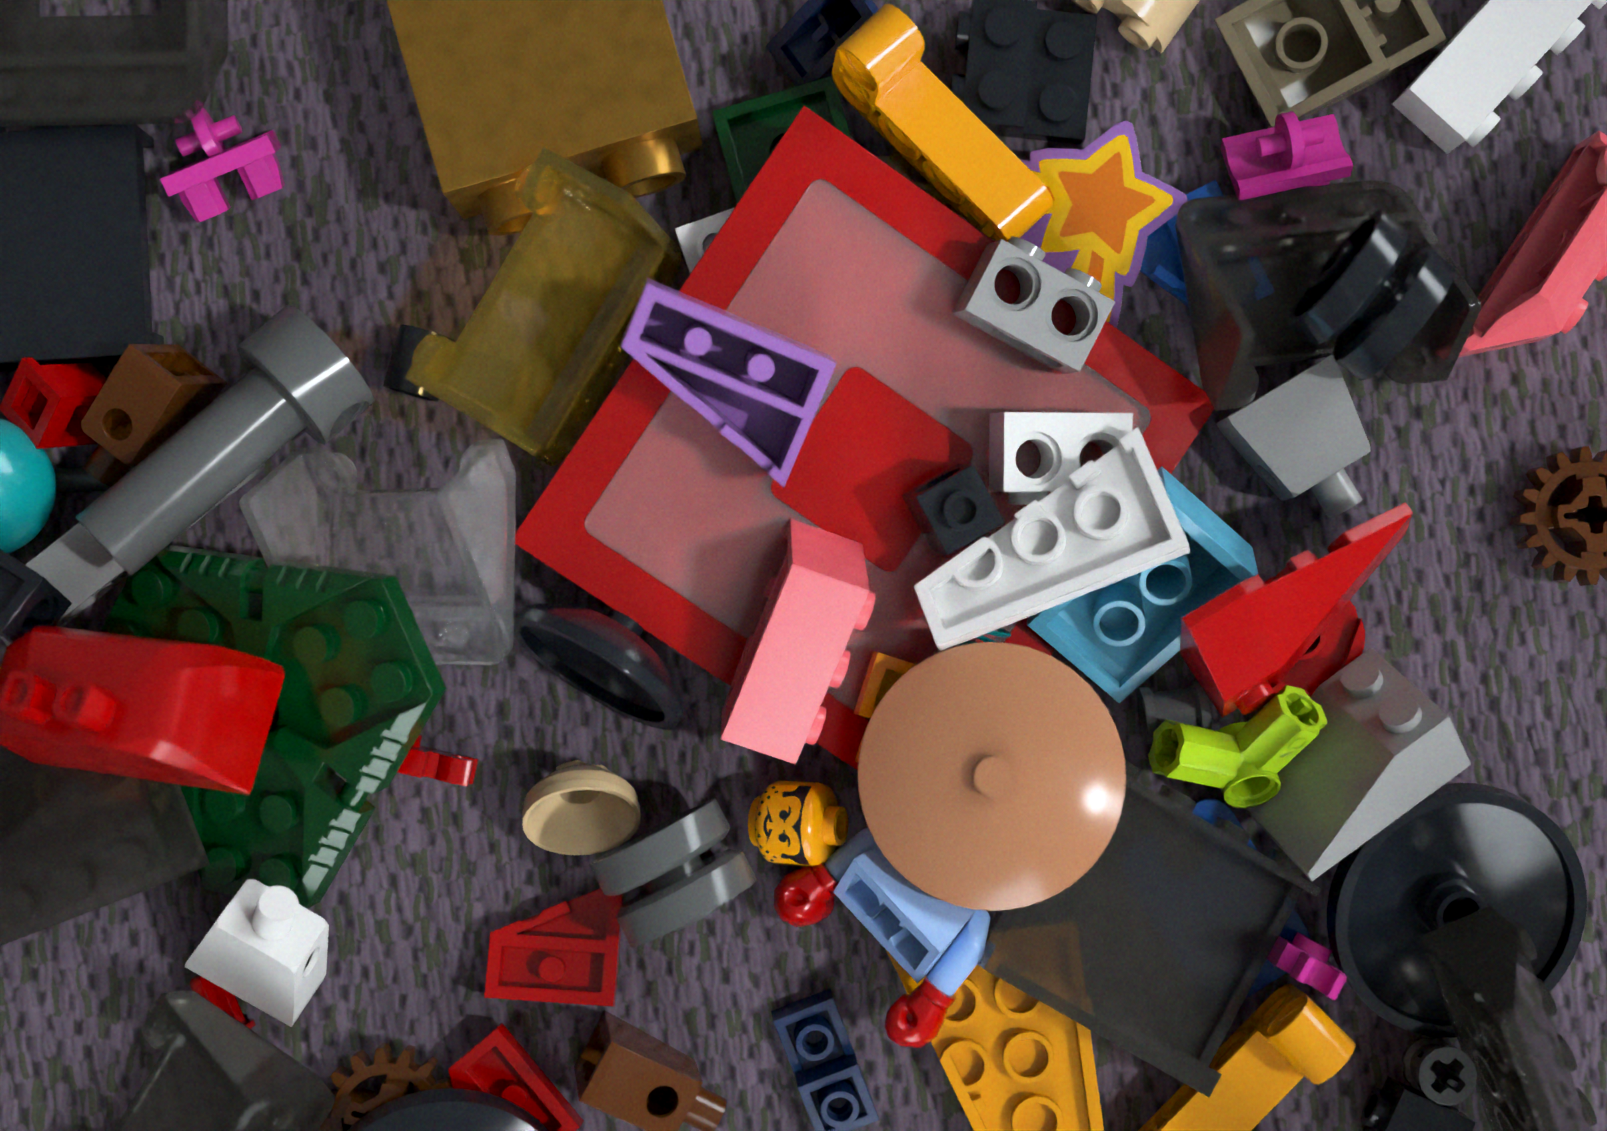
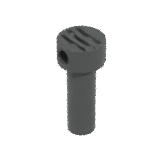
[76,304,375,576]

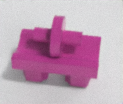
[160,107,285,223]
[1220,111,1353,207]

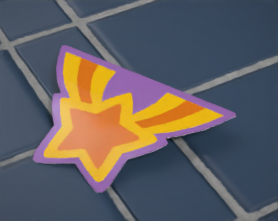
[1020,121,1188,328]

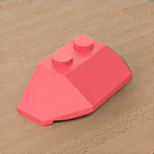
[1441,131,1607,359]

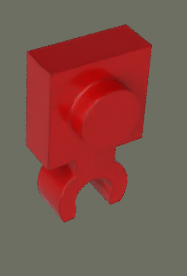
[397,734,479,786]

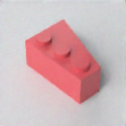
[721,518,875,765]

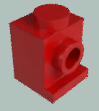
[0,357,107,449]

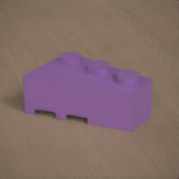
[621,278,837,487]

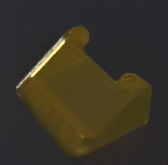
[405,147,681,466]

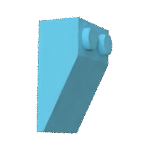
[1027,467,1259,703]

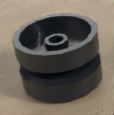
[1287,209,1456,381]

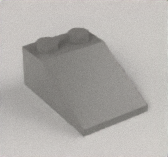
[1243,648,1471,881]

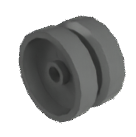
[589,798,757,948]

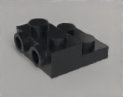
[950,0,1097,145]

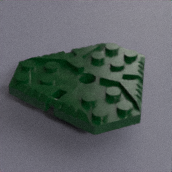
[100,545,447,908]

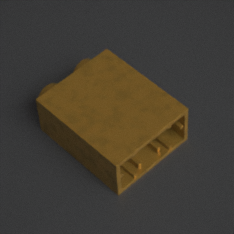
[386,0,703,236]

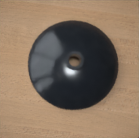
[508,604,683,730]

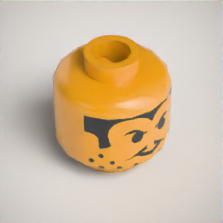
[748,781,848,866]

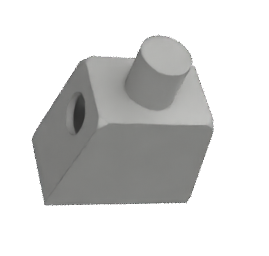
[1216,355,1371,519]

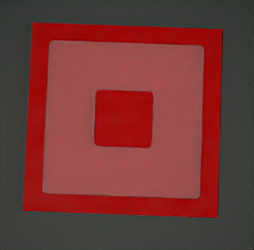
[510,105,1219,771]

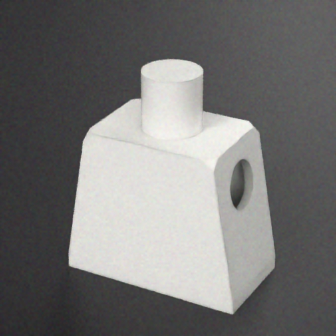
[185,879,329,1027]

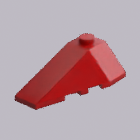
[1180,502,1413,718]

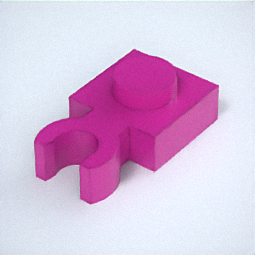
[1262,932,1348,1000]

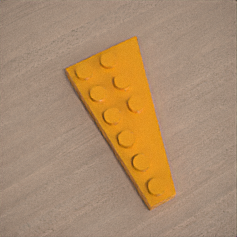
[885,918,1104,1131]

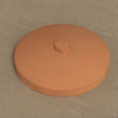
[858,642,1126,911]

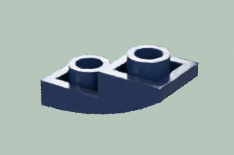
[771,989,879,1131]

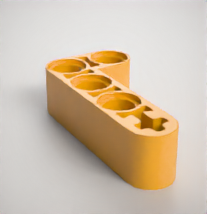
[831,3,1054,242]
[1138,984,1356,1131]

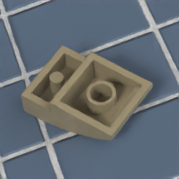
[1214,0,1447,128]

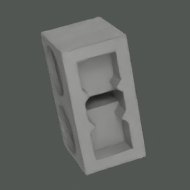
[952,236,1115,374]

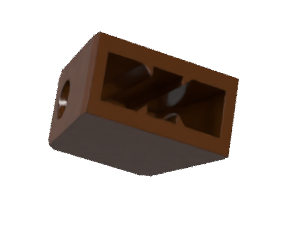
[81,344,227,487]
[574,1010,727,1131]

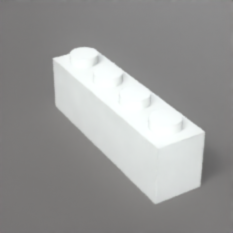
[1392,0,1607,154]

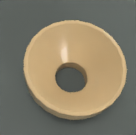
[522,760,641,855]

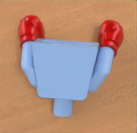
[774,828,990,1048]

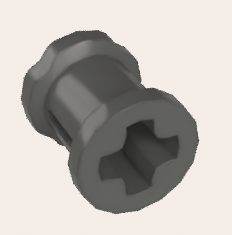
[1136,680,1212,744]
[1402,1037,1477,1106]

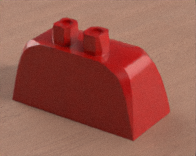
[0,625,285,795]

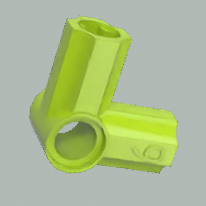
[1148,685,1327,808]

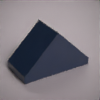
[766,0,879,86]

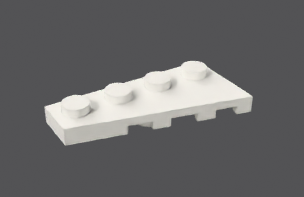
[914,427,1190,652]

